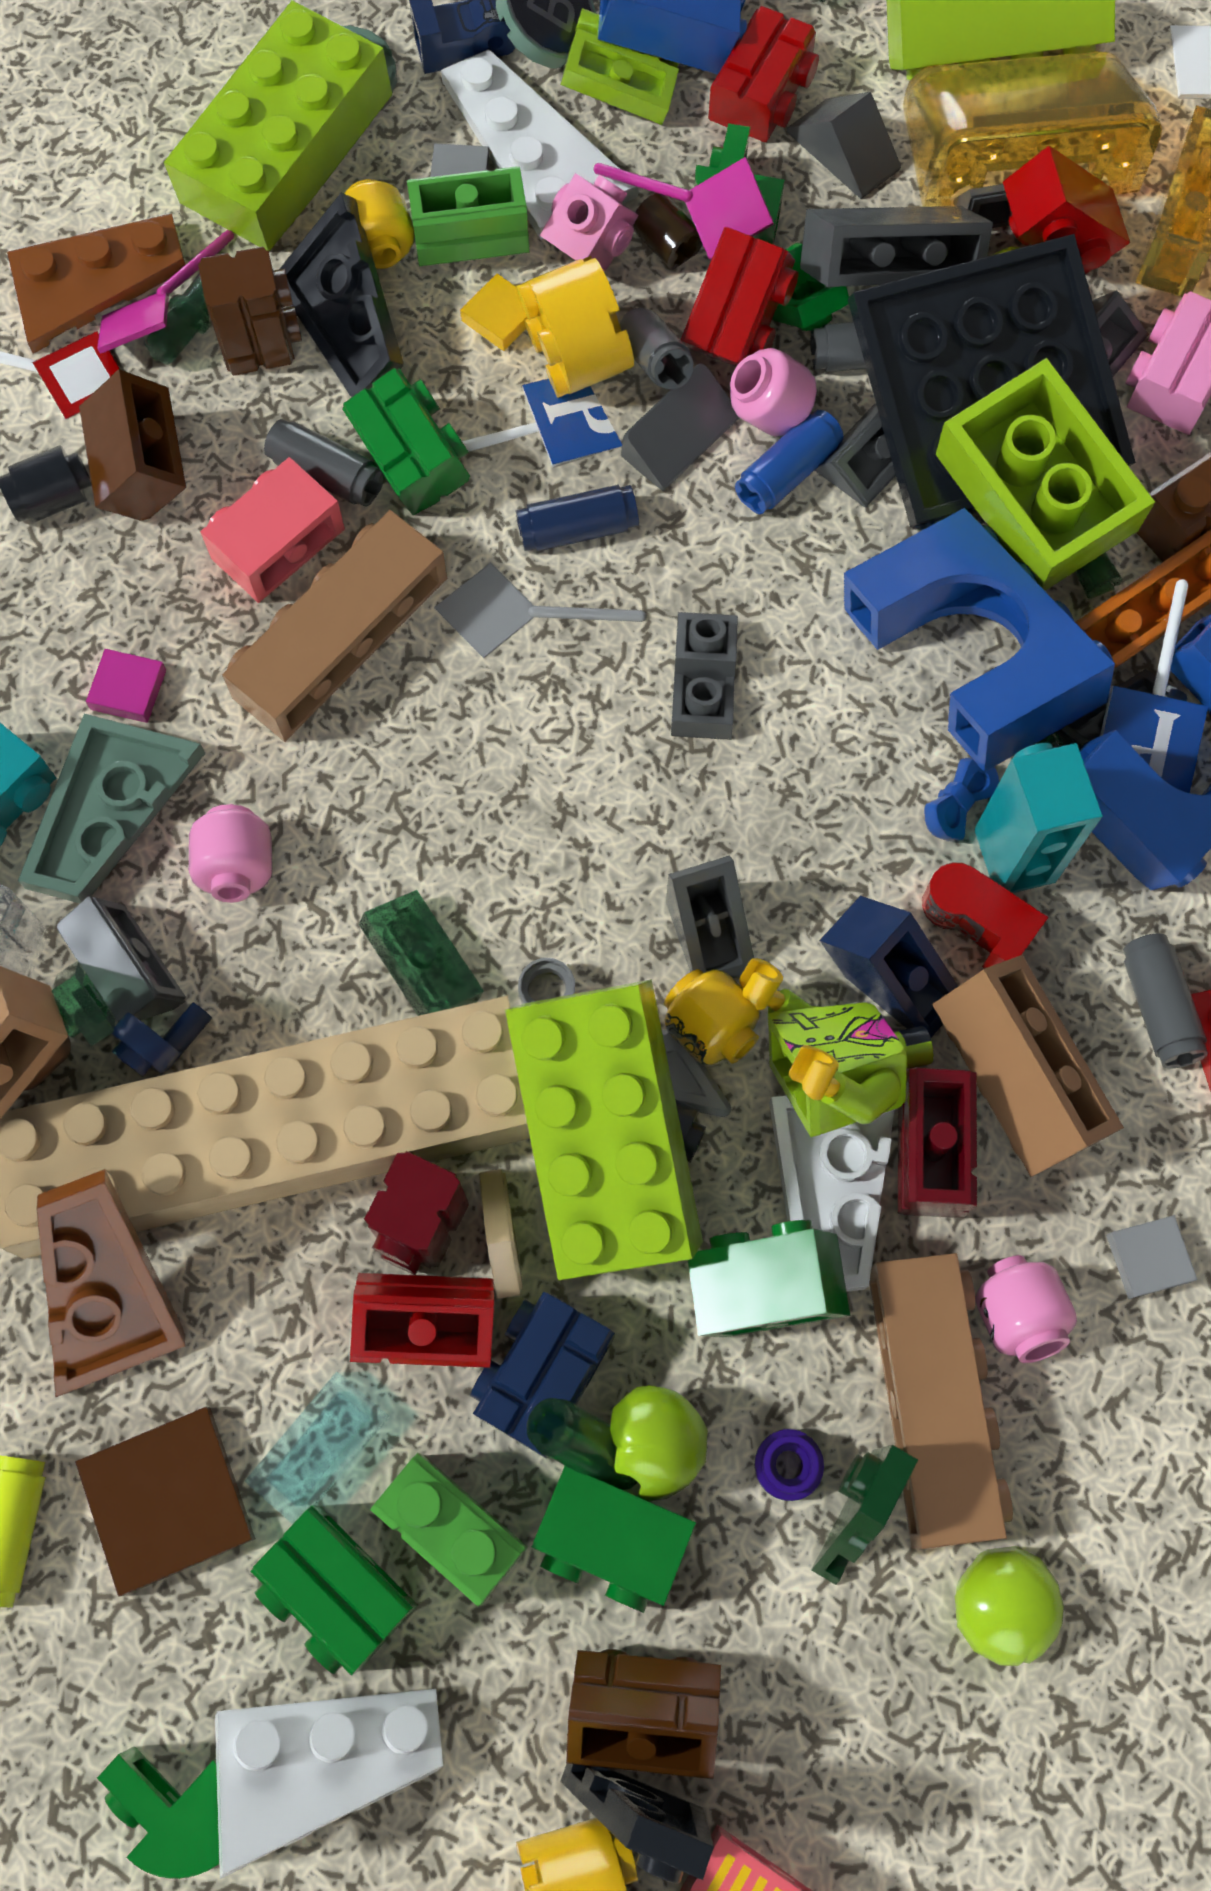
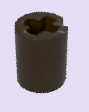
[633,193,703,270]

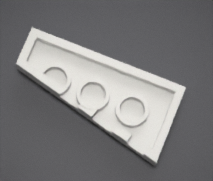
[441,50,638,240]

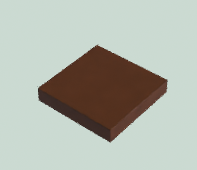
[75,1407,256,1597]

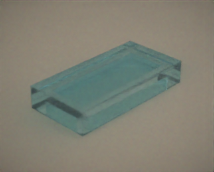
[245,1371,390,1524]

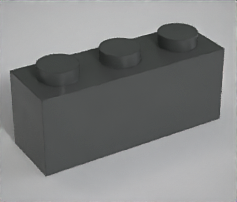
[800,206,993,287]

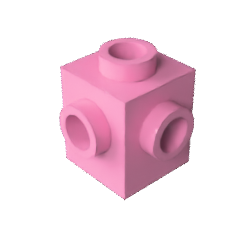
[540,173,639,271]

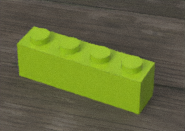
[886,0,1115,80]

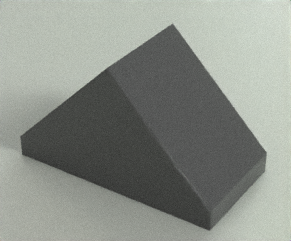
[786,92,901,199]
[666,855,754,978]

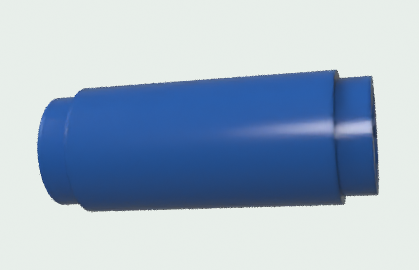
[735,410,844,514]

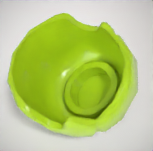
[610,1385,708,1501]
[955,1546,1064,1666]

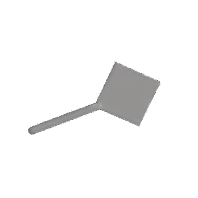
[434,562,647,658]

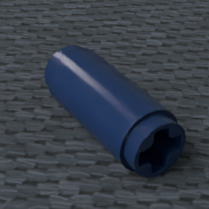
[515,484,639,552]

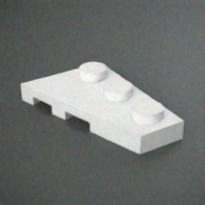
[769,1095,895,1292]
[215,1689,443,1879]

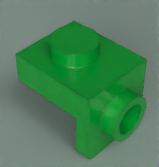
[773,243,849,331]

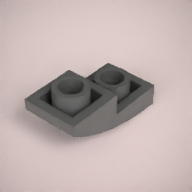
[671,612,738,740]

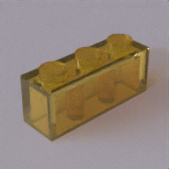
[1135,105,1211,297]

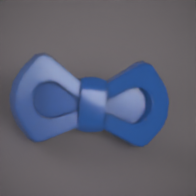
[924,757,999,842]

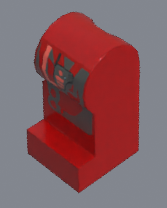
[922,862,1049,969]

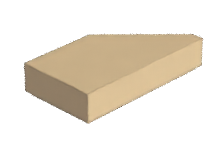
[479,1169,523,1299]

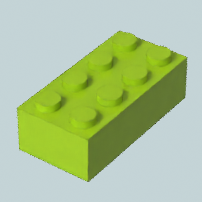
[164,0,392,251]
[505,979,703,1280]

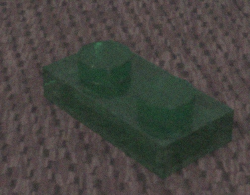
[359,890,484,1016]
[51,961,116,1046]

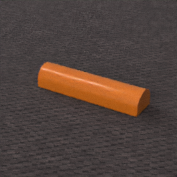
[1075,530,1211,669]

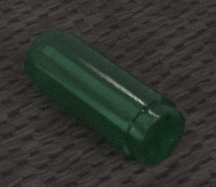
[527,1398,638,1490]

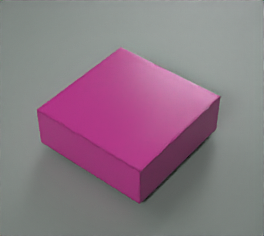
[85,649,166,723]

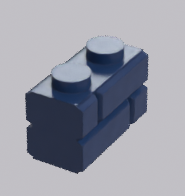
[470,1291,615,1459]

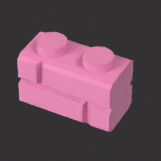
[1125,291,1211,435]

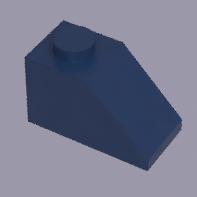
[819,896,958,1038]

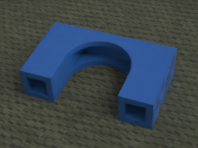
[598,0,747,74]
[844,508,1115,772]
[1079,614,1211,890]

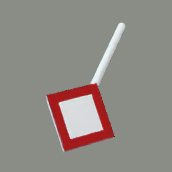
[0,331,120,419]

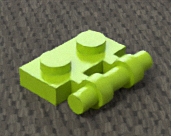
[560,8,679,125]

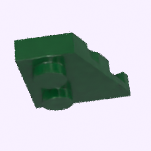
[811,1445,918,1585]

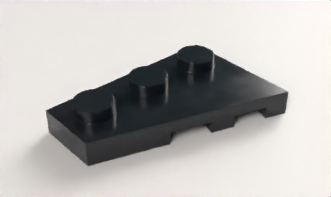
[560,1763,714,1883]

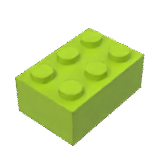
[936,358,1155,591]

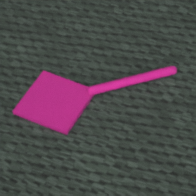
[593,157,774,261]
[97,230,234,354]

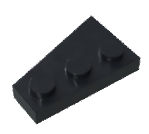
[280,192,404,398]

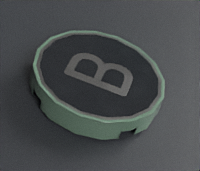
[496,0,597,69]

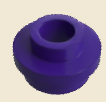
[754,1429,824,1501]

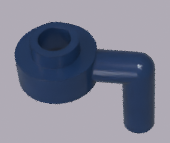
[110,1002,212,1077]

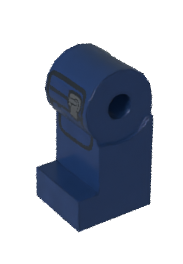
[409,0,515,74]

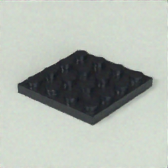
[848,234,1136,528]

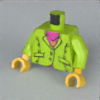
[739,958,934,1137]

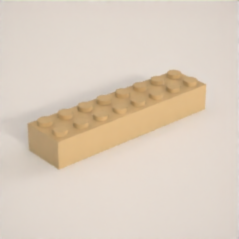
[0,995,530,1259]

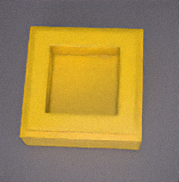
[460,274,528,351]

